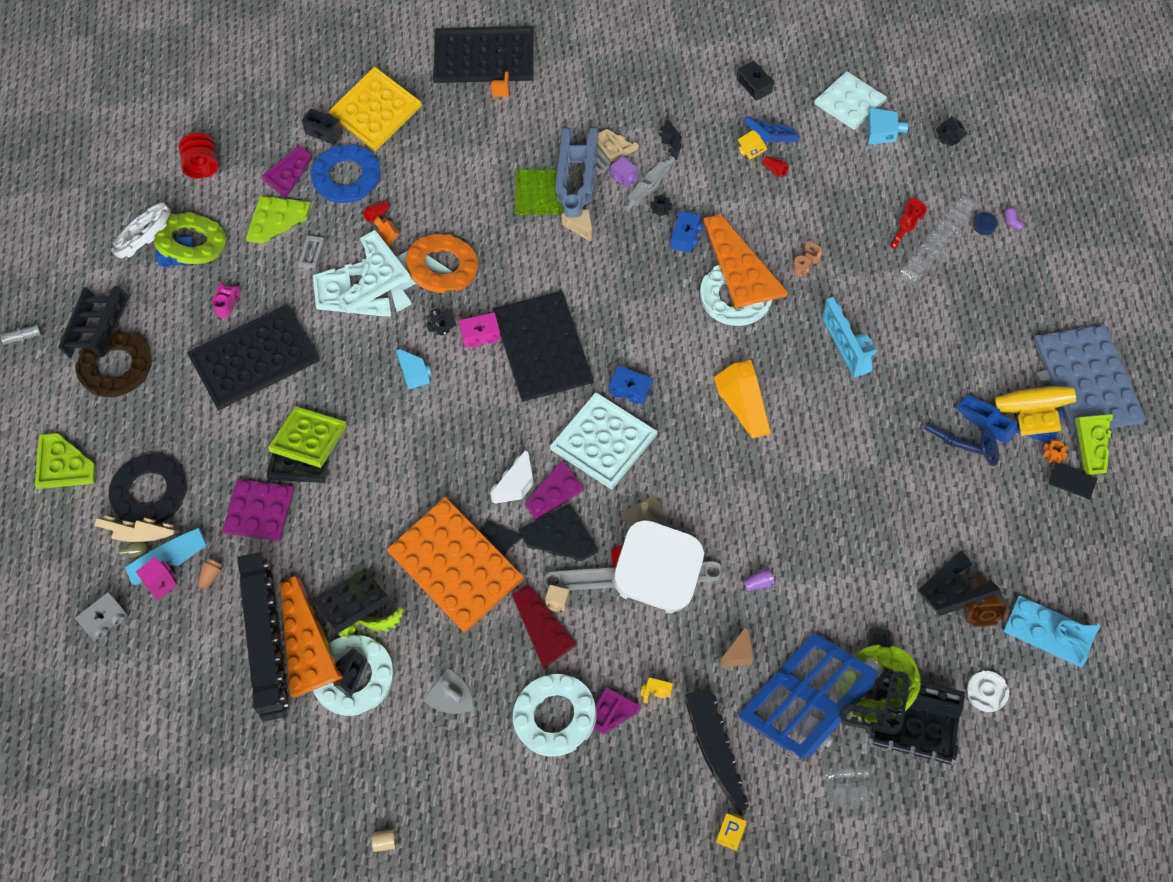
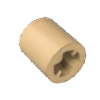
[372,829,396,852]

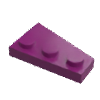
[261,146,312,199]

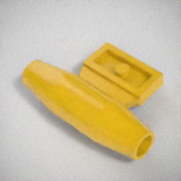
[995,386,1076,436]

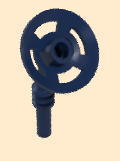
[924,423,999,466]

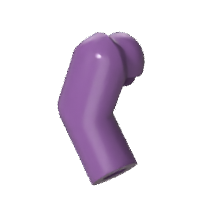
[1005,207,1025,231]

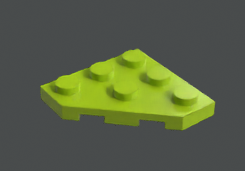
[246,196,311,243]
[35,433,96,489]

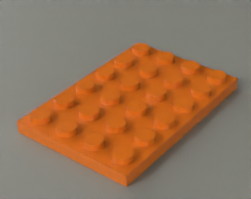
[387,497,524,633]

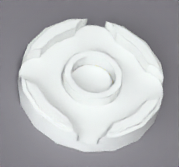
[966,670,1010,712]

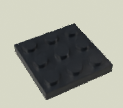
[313,569,390,634]

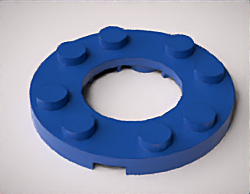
[311,145,381,203]

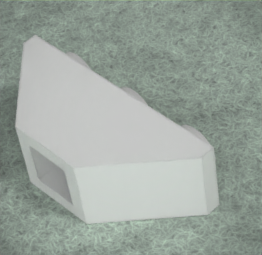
[490,451,533,503]

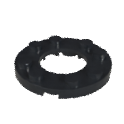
[108,454,188,524]

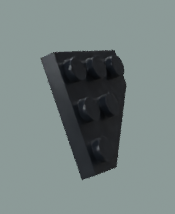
[518,504,599,561]

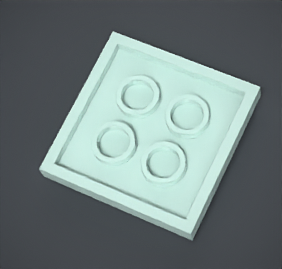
[814,71,887,130]

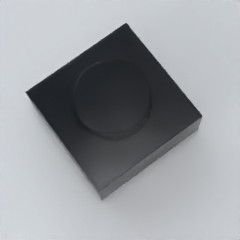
[868,629,890,647]

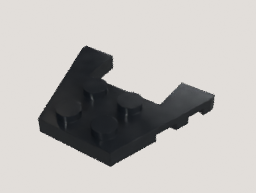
[918,551,1002,616]

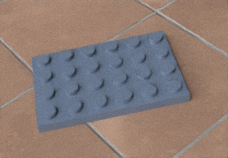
[1033,325,1146,435]

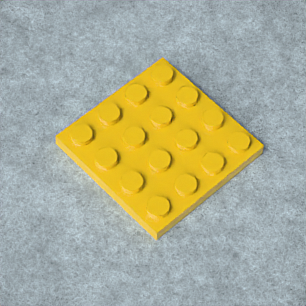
[328,67,422,152]

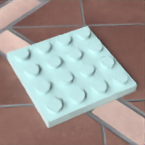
[550,393,657,490]

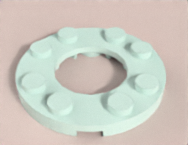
[700,265,773,326]
[313,635,394,716]
[513,674,597,756]

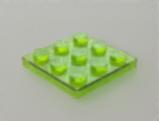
[515,169,568,215]

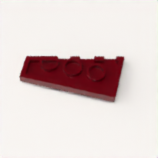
[512,584,576,669]

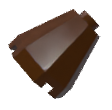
[965,575,1010,627]

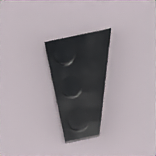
[480,520,522,555]

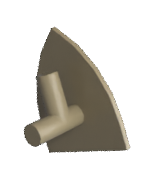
[621,495,665,526]

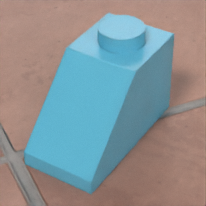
[396,349,432,389]

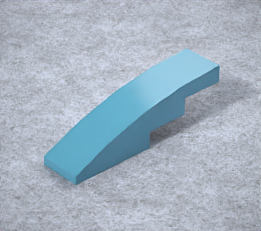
[125,528,207,585]

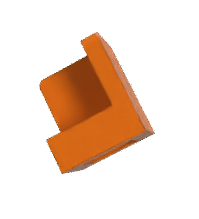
[491,72,510,97]

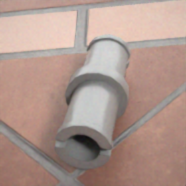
[0,324,41,345]

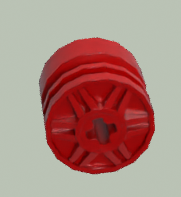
[178,133,219,179]

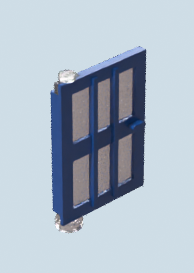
[738,633,883,763]

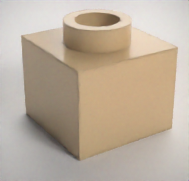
[545,585,570,612]

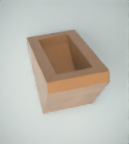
[720,628,753,668]

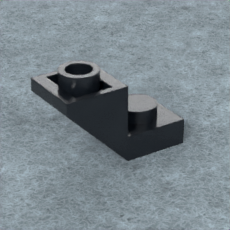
[659,120,682,160]

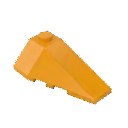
[714,360,771,438]

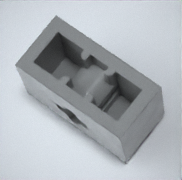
[75,592,127,641]

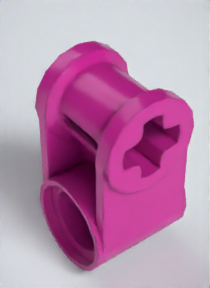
[212,283,240,318]

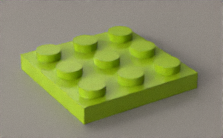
[268,406,347,468]

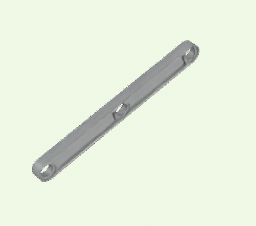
[544,561,722,591]

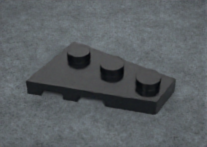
[266,453,328,483]

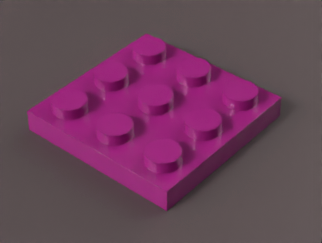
[222,479,295,541]

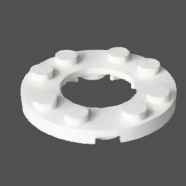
[111,203,171,258]

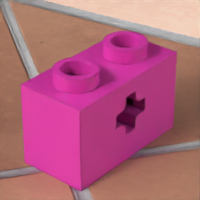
[459,312,501,348]
[136,557,177,600]

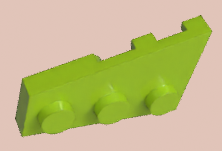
[1075,414,1113,475]

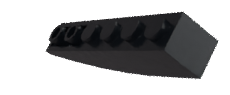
[685,688,749,816]

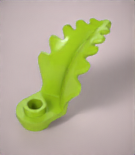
[339,607,403,638]

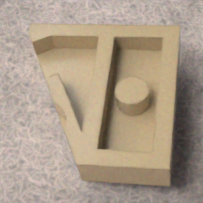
[598,129,639,163]

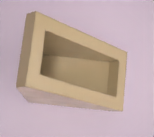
[562,209,592,241]

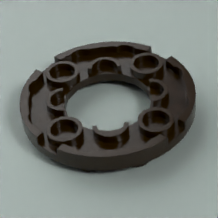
[75,330,152,397]

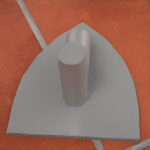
[423,669,473,714]

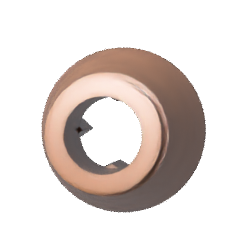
[196,559,222,590]

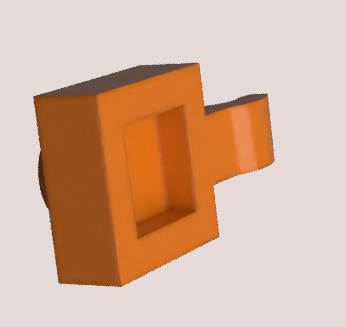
[374,216,400,246]

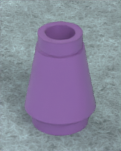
[743,568,775,591]

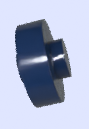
[973,212,998,235]

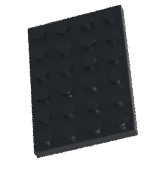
[433,26,534,83]
[492,291,594,402]
[187,304,319,411]

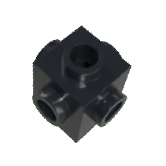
[936,116,968,146]
[425,307,457,336]

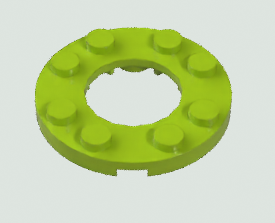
[153,212,226,264]
[836,645,921,722]

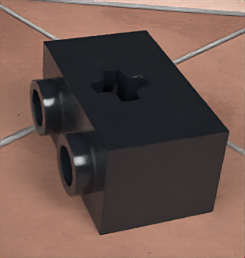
[737,61,774,101]
[302,108,343,145]

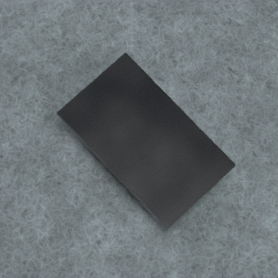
[1048,463,1098,500]

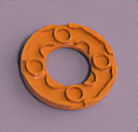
[406,234,478,293]

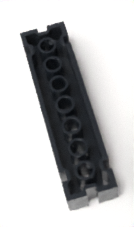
[237,552,290,722]

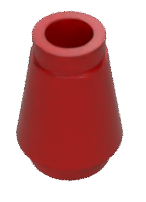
[762,156,789,177]
[363,200,389,223]

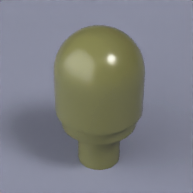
[119,542,148,558]

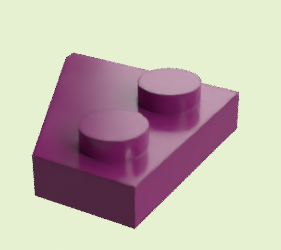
[594,687,641,735]

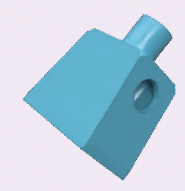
[868,108,908,144]

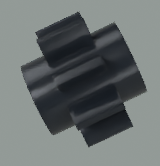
[650,195,672,217]

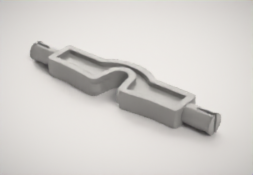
[623,156,675,212]

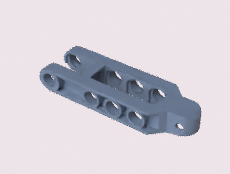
[555,127,599,217]

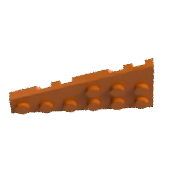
[703,214,788,308]
[280,576,343,698]

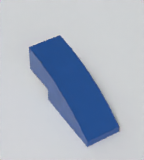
[956,394,1018,444]

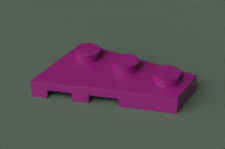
[525,460,584,520]

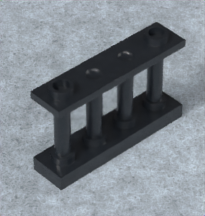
[58,286,129,358]

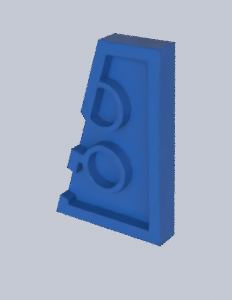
[744,116,801,143]

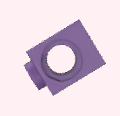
[610,156,638,188]

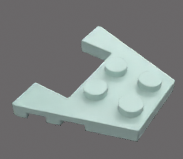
[391,251,453,312]

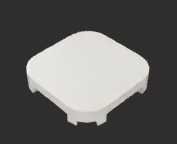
[612,520,704,613]

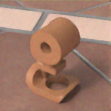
[793,241,822,276]

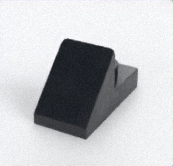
[334,649,368,696]

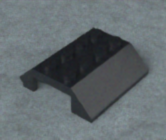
[868,671,965,765]

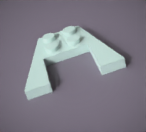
[313,258,391,316]

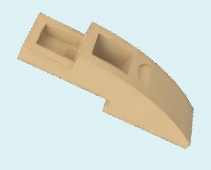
[94,515,180,542]

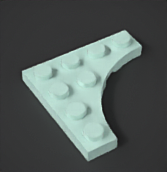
[338,230,410,314]

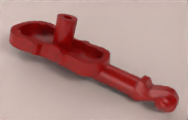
[890,198,927,249]

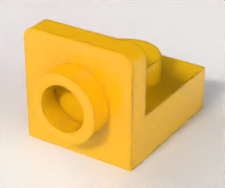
[641,678,673,704]

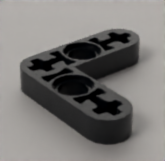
[840,672,910,734]

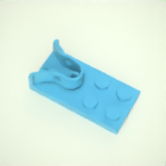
[822,297,877,377]
[1003,596,1100,668]

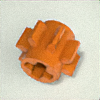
[1043,439,1068,464]

